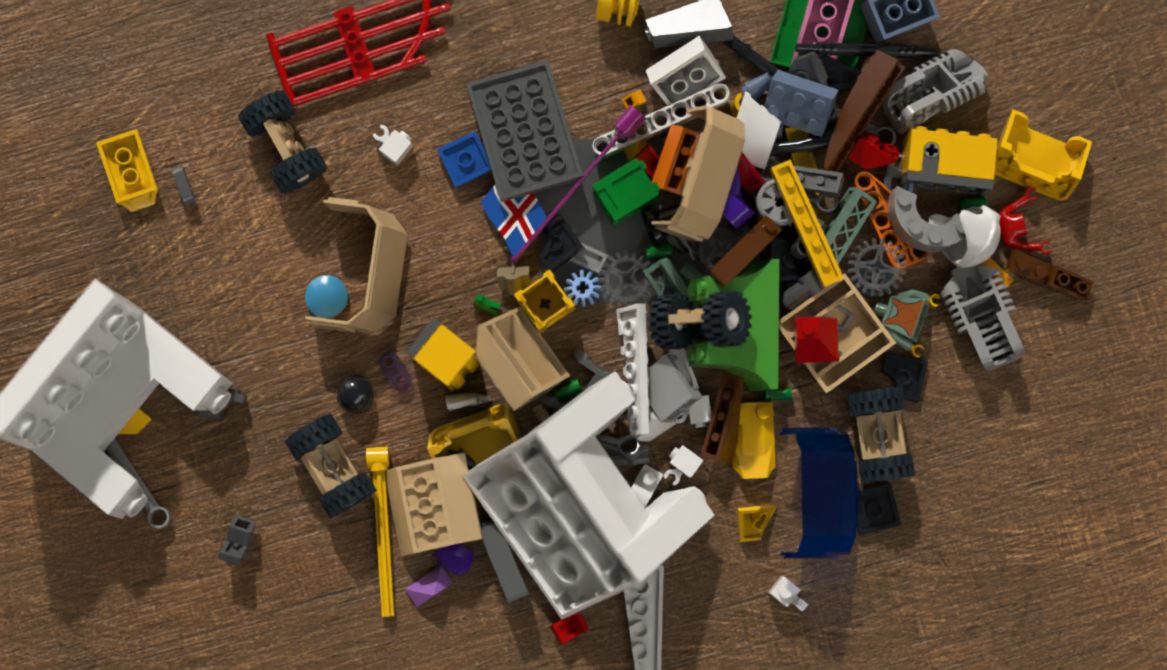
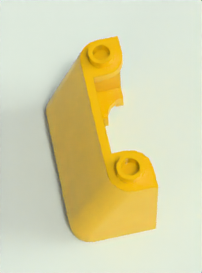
[994,109,1092,201]
[427,403,521,471]

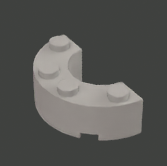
[888,186,966,252]

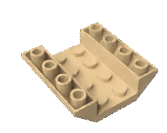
[385,453,483,556]

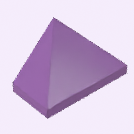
[405,566,453,607]

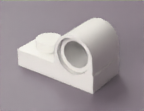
[631,464,663,508]

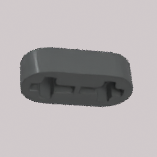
[172,165,196,206]

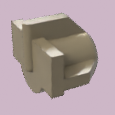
[496,263,531,296]

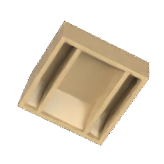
[779,273,896,394]
[476,306,570,411]

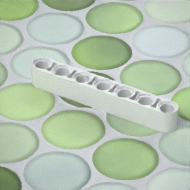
[592,84,730,159]

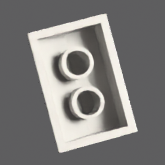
[646,36,726,106]

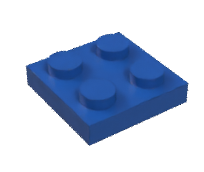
[437,131,492,188]

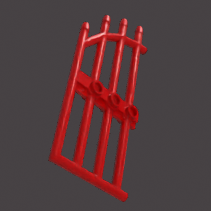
[265,0,451,107]

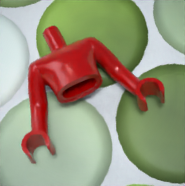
[998,187,1052,254]

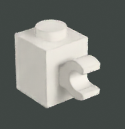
[373,125,413,166]
[674,395,711,428]
[663,445,704,486]
[768,576,808,612]

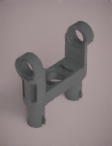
[540,348,610,412]

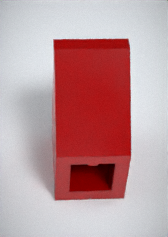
[848,131,901,169]

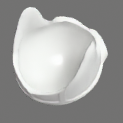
[929,205,1001,268]

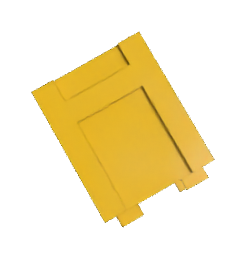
[514,269,575,334]

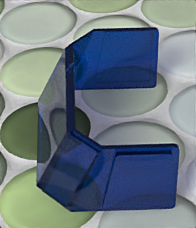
[778,427,861,559]

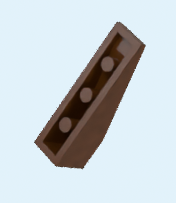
[709,215,782,288]
[701,372,743,464]

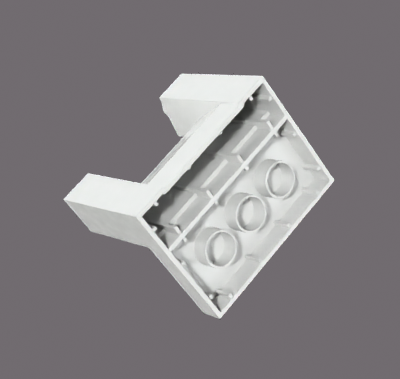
[0,279,232,519]
[463,371,714,619]

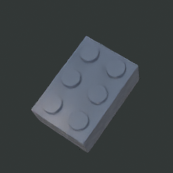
[860,0,940,44]
[764,70,839,137]

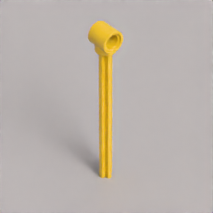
[366,446,395,617]

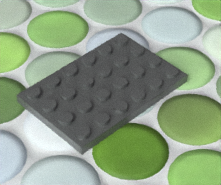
[466,60,583,202]

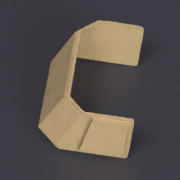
[651,106,745,242]
[305,197,408,333]

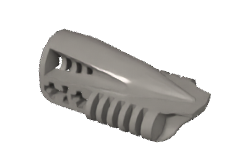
[882,49,989,134]
[940,265,1025,371]

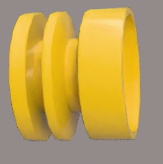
[595,0,640,27]

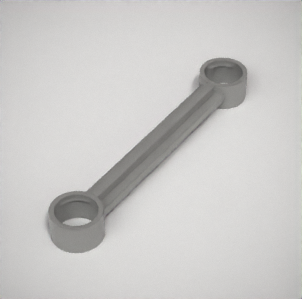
[106,438,172,528]

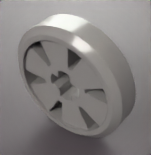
[756,179,793,227]

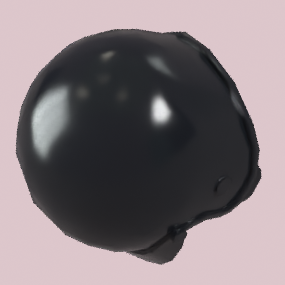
[337,375,374,414]

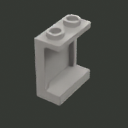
[647,354,702,423]

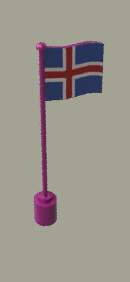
[481,105,647,263]

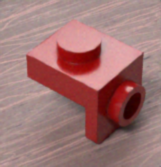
[549,612,588,645]

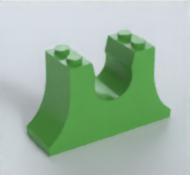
[687,259,779,392]

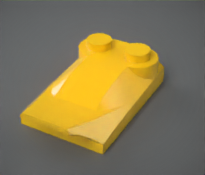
[96,129,158,212]
[732,402,776,479]

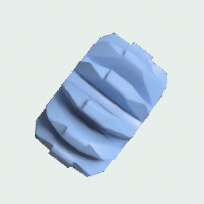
[564,270,601,307]

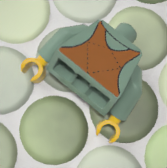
[874,289,940,357]

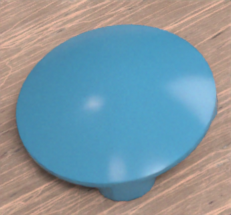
[305,275,349,318]

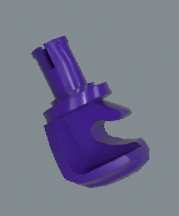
[434,543,475,577]

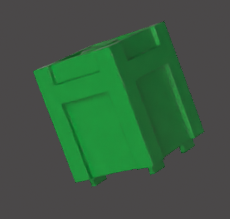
[592,158,660,227]

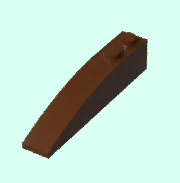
[824,50,905,172]

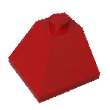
[793,317,839,363]

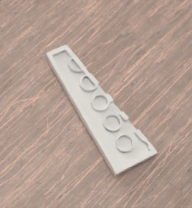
[616,304,650,436]
[624,565,664,670]

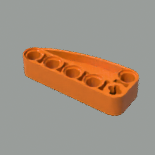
[852,172,929,271]

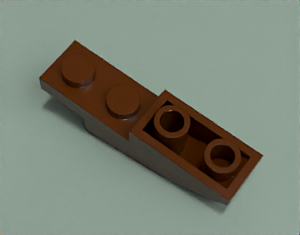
[1005,250,1094,301]

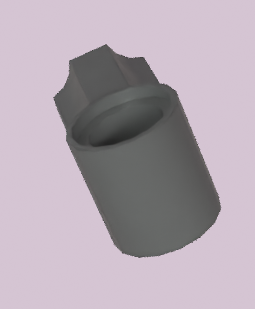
[780,270,825,310]

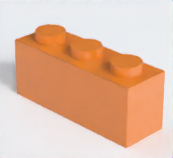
[652,124,701,195]

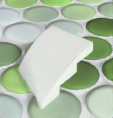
[737,92,781,169]

